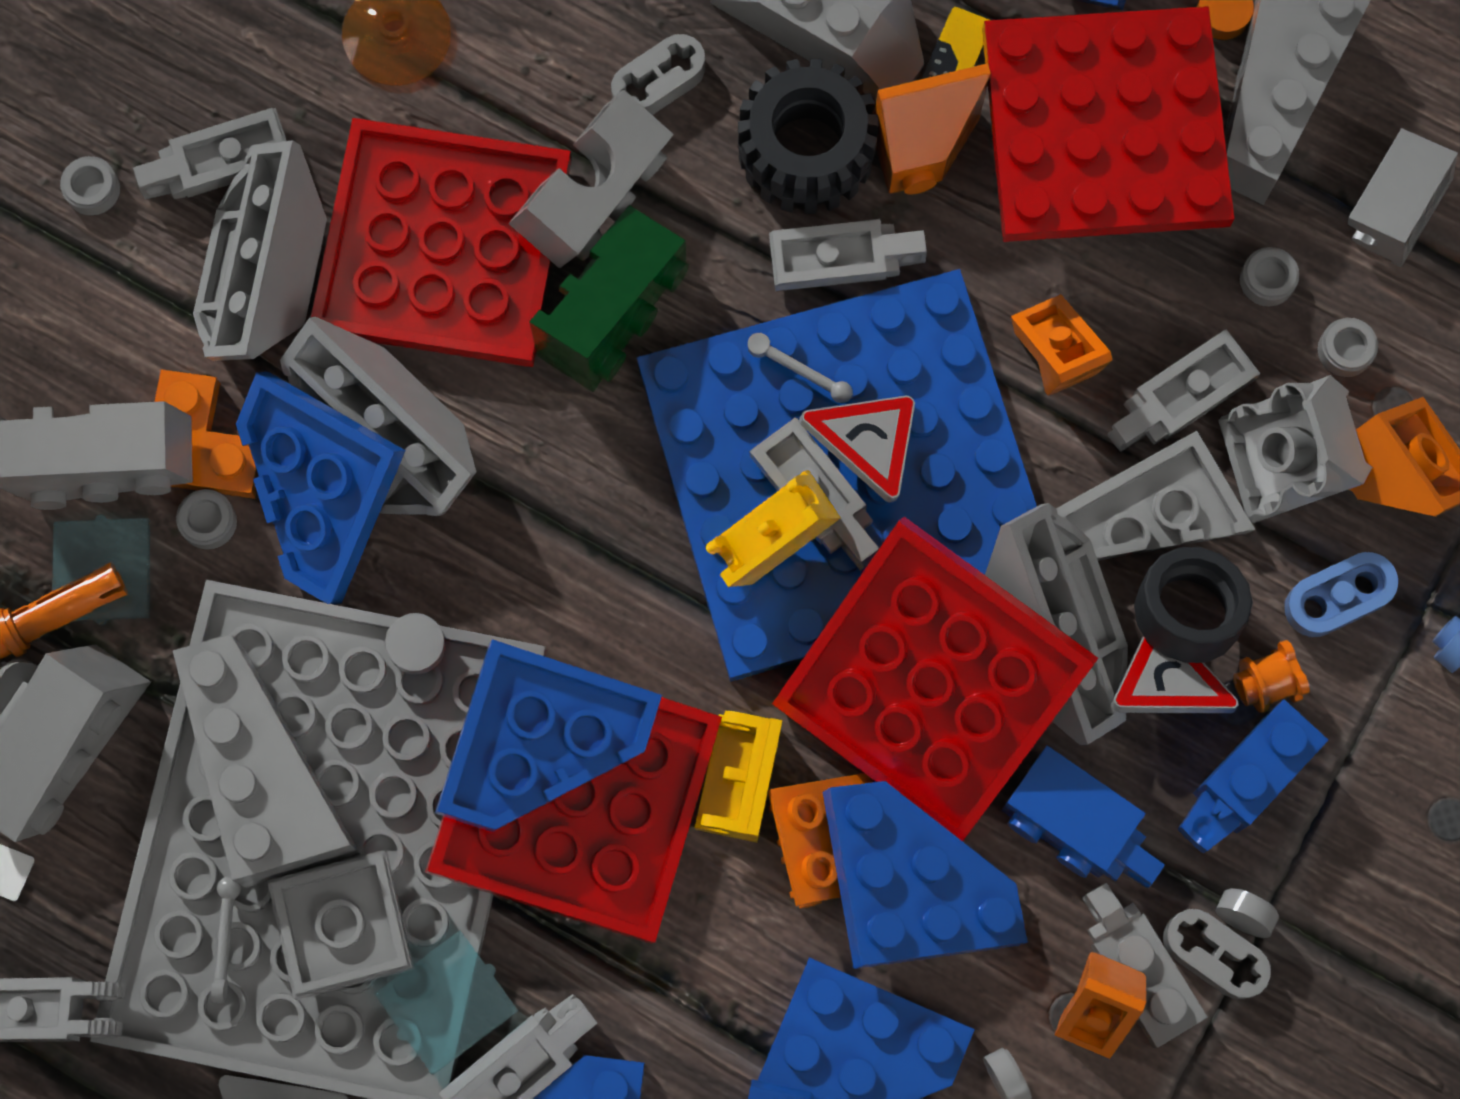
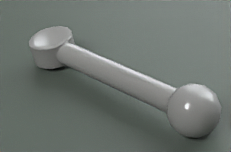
[748,333,853,404]
[211,876,241,1003]

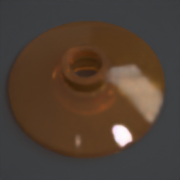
[342,0,451,86]

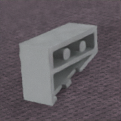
[0,401,193,510]
[0,644,151,842]

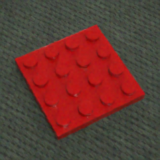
[982,6,1234,242]
[311,118,572,367]
[772,517,1098,841]
[425,697,722,944]

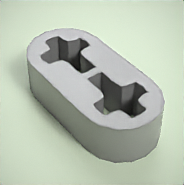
[611,34,705,115]
[1163,909,1271,999]

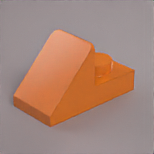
[1011,294,1112,396]
[1054,952,1146,1059]

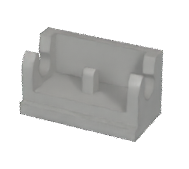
[1348,128,1458,267]

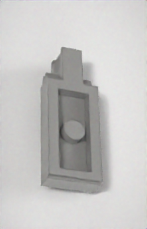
[133,108,286,200]
[769,219,927,291]
[1107,329,1260,453]
[749,417,879,571]
[1082,883,1208,1049]
[438,994,597,1099]

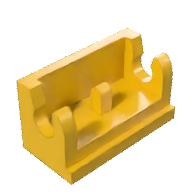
[706,470,841,587]
[694,711,783,843]

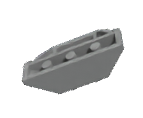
[711,0,924,99]
[193,140,327,361]
[280,317,476,516]
[985,503,1128,745]

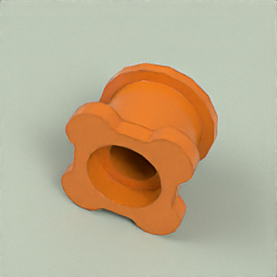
[1233,640,1310,713]

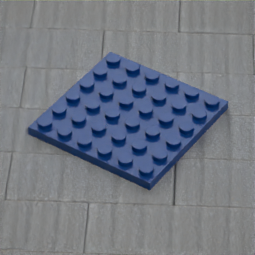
[637,269,1037,682]

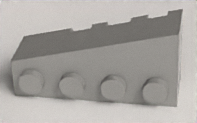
[1224,0,1371,205]
[173,634,360,888]

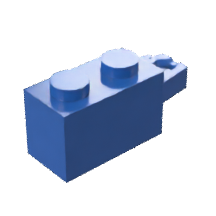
[1177,699,1328,854]
[1001,745,1165,888]

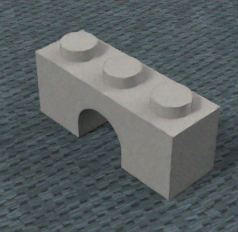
[509,89,674,268]

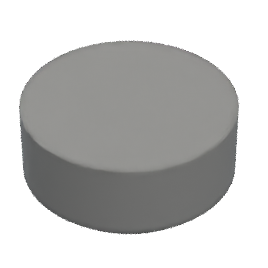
[60,156,120,215]
[1240,247,1299,306]
[1318,318,1378,377]
[176,489,237,549]
[385,613,446,675]
[1215,888,1279,938]
[983,1048,1032,1099]

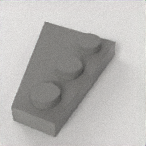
[1056,431,1255,561]

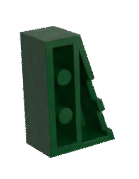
[529,205,689,392]

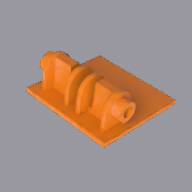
[768,773,873,909]

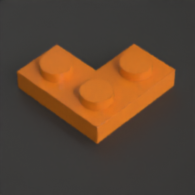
[154,369,259,499]

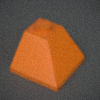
[874,63,991,195]
[1348,397,1460,517]

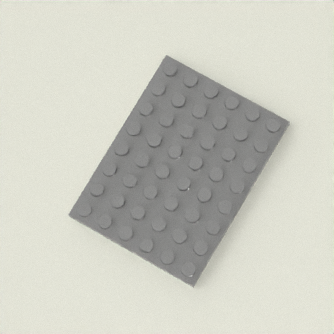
[90,580,547,1099]

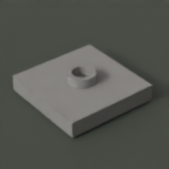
[268,850,414,1000]

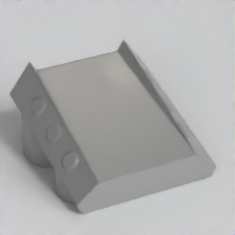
[1219,375,1373,523]

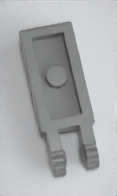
[0,977,127,1042]

